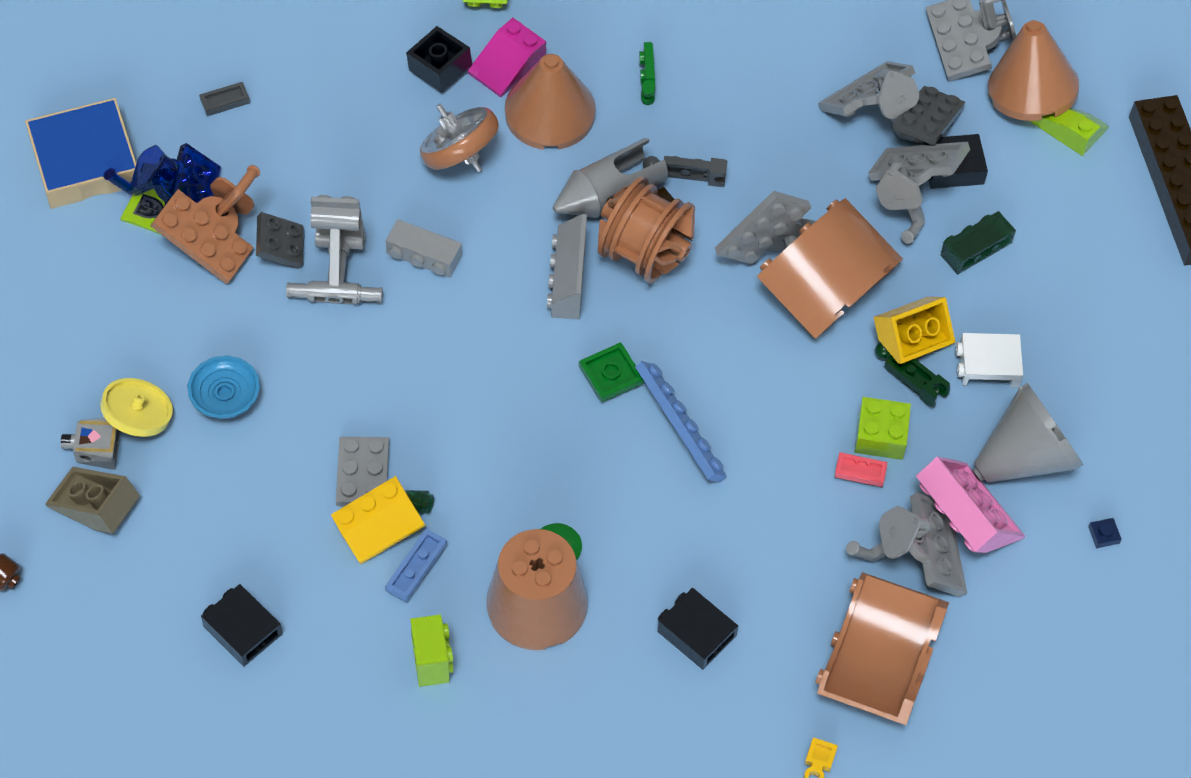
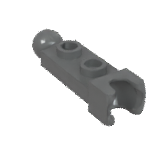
[643,156,727,187]

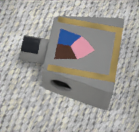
[61,418,121,470]

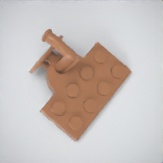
[150,165,260,284]

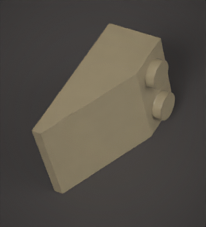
[45,467,140,534]

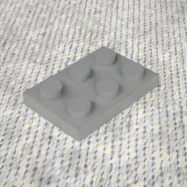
[336,437,389,507]

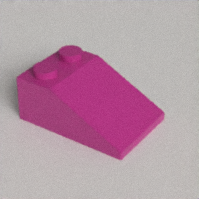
[468,17,546,97]

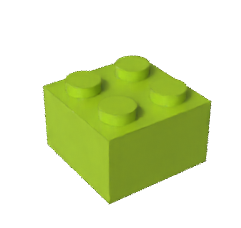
[854,397,911,460]
[410,614,454,687]

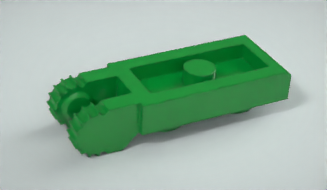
[639,42,655,105]

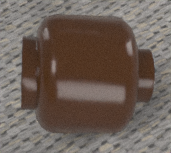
[0,553,21,591]

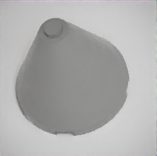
[973,383,1083,483]

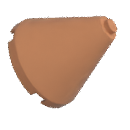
[988,20,1079,121]
[505,54,595,150]

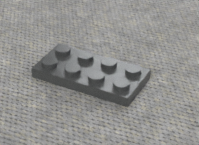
[892,86,965,146]

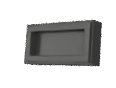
[199,82,250,116]

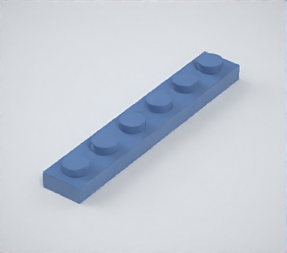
[635,361,727,482]

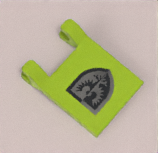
[120,166,190,234]

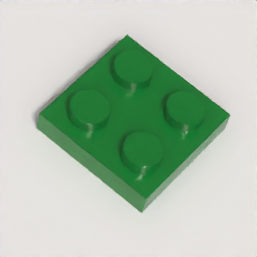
[579,342,644,403]

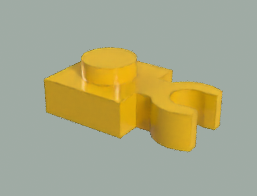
[804,737,838,778]

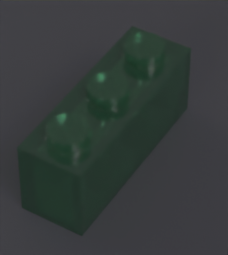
[940,211,1016,275]

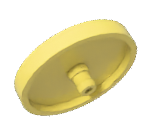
[100,378,173,437]

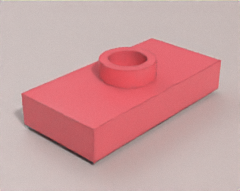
[834,452,888,487]

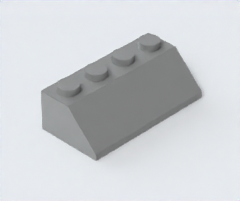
[547,214,587,319]

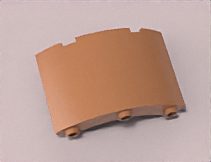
[757,198,903,339]
[815,572,949,725]

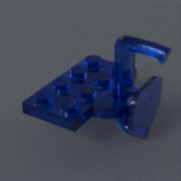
[103,143,221,206]

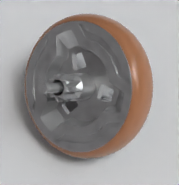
[420,103,499,172]

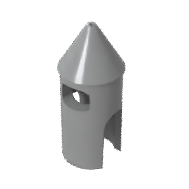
[552,138,668,218]

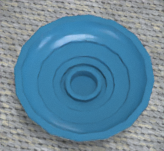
[187,355,260,419]

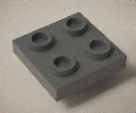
[256,212,303,269]

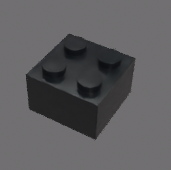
[406,26,472,92]

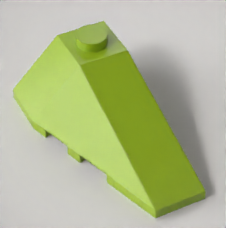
[1029,108,1109,156]

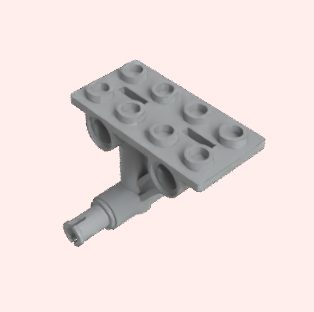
[286,195,383,305]

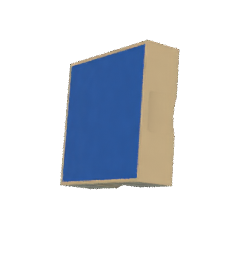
[25,98,140,209]

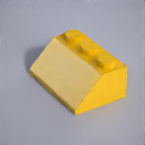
[873,296,956,364]
[331,476,426,564]

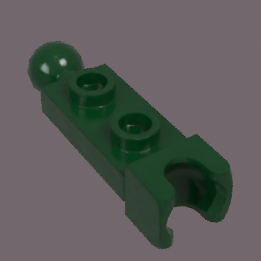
[875,342,950,407]

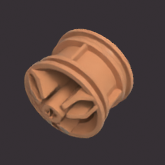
[598,176,695,284]

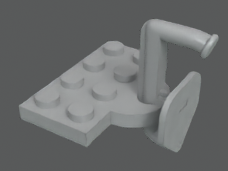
[926,0,1016,81]
[818,61,923,143]
[868,141,970,244]
[715,191,816,264]
[846,492,967,597]

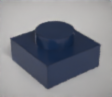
[1088,518,1122,548]

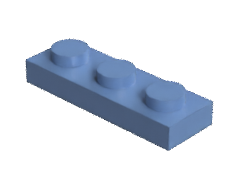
[385,529,447,602]

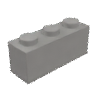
[385,219,462,278]

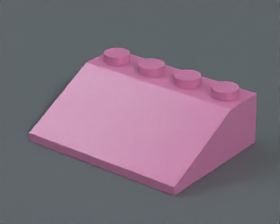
[916,456,1025,553]

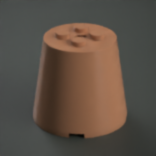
[486,529,588,650]

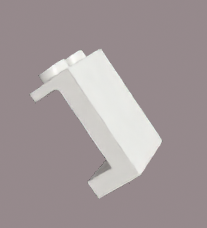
[956,333,1023,388]

